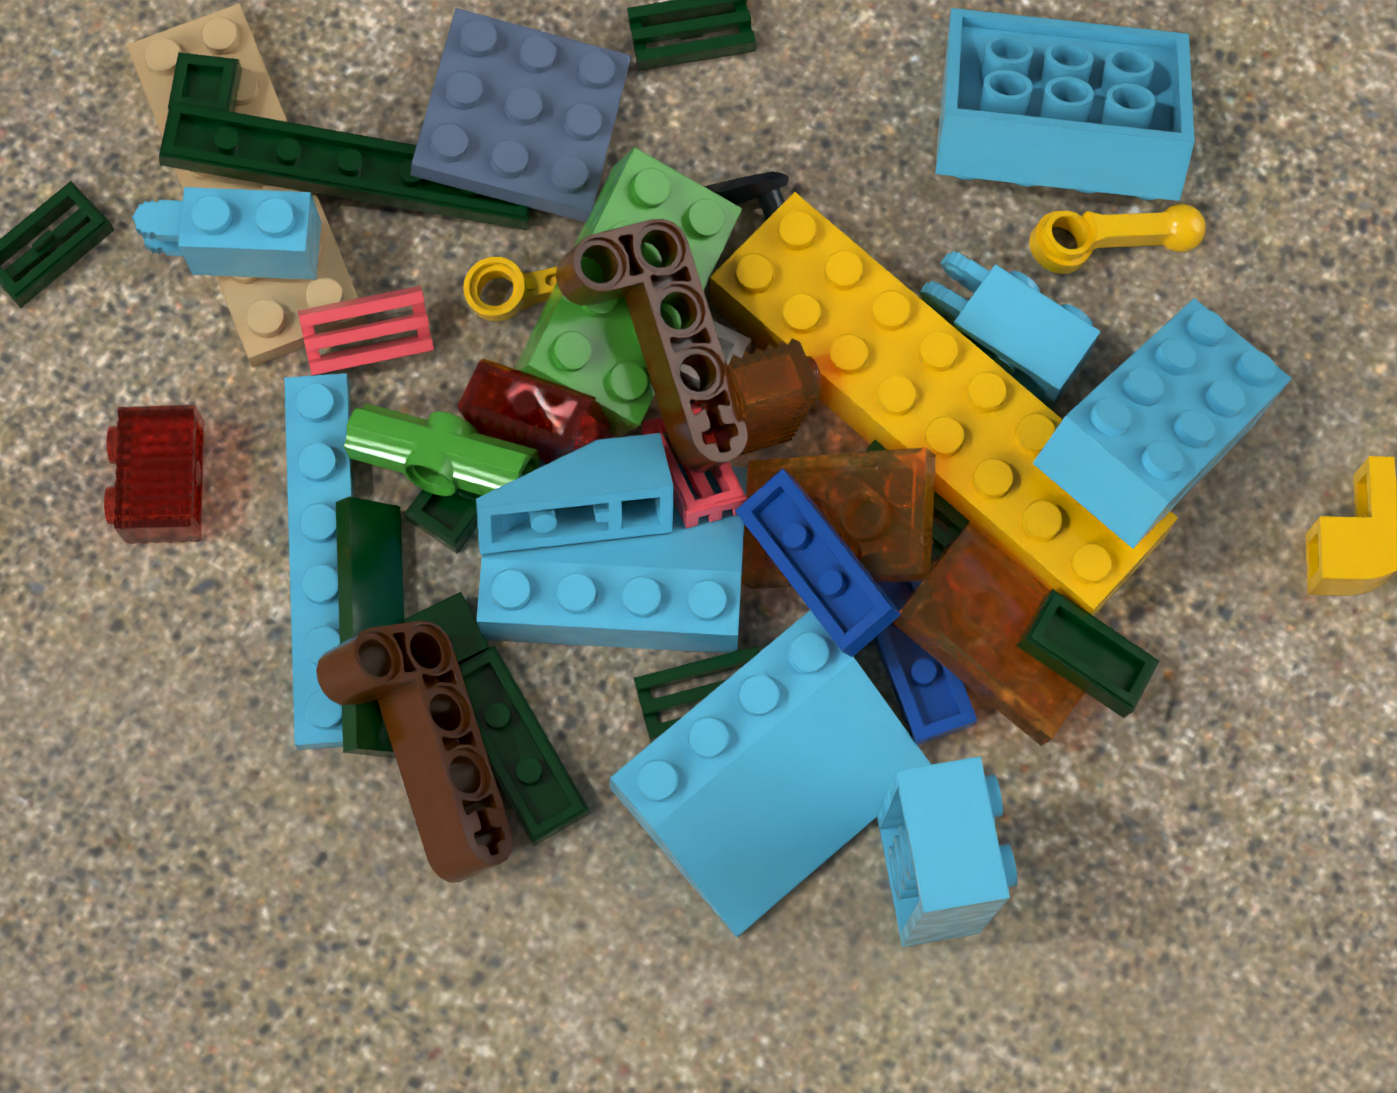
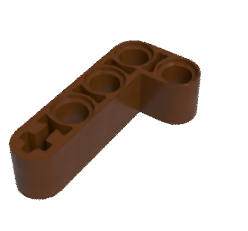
[556,219,748,473]
[316,621,513,883]

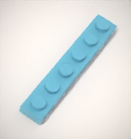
[284,373,354,750]

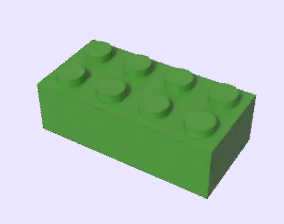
[509,147,742,438]

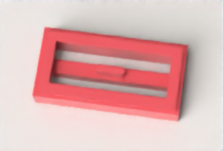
[298,286,434,375]
[642,407,747,529]

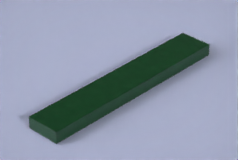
[159,101,530,230]

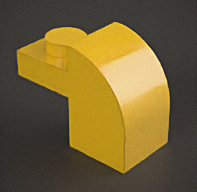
[1305,456,1397,596]

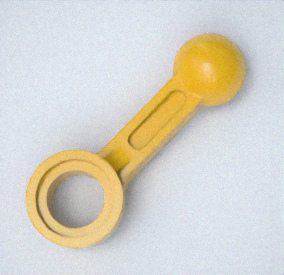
[1029,204,1206,274]
[463,257,557,321]

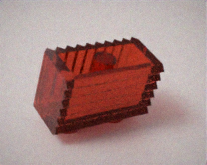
[457,358,610,464]
[104,405,205,544]

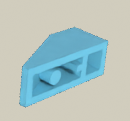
[476,433,674,554]

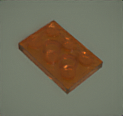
[741,447,936,589]
[892,524,1085,747]

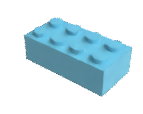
[1033,298,1292,549]
[877,756,1017,947]

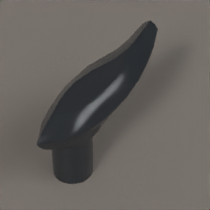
[704,171,789,220]

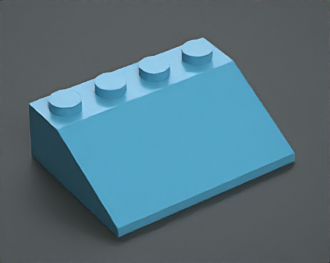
[935,8,1195,201]
[476,457,747,653]
[610,610,931,938]

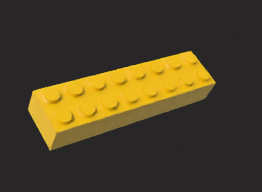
[710,192,1178,616]

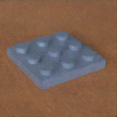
[410,8,631,222]

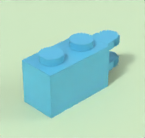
[131,187,322,280]
[919,251,1101,410]

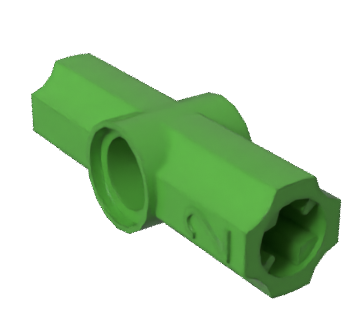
[344,403,541,496]

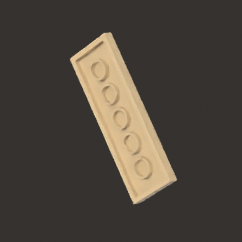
[127,3,368,367]

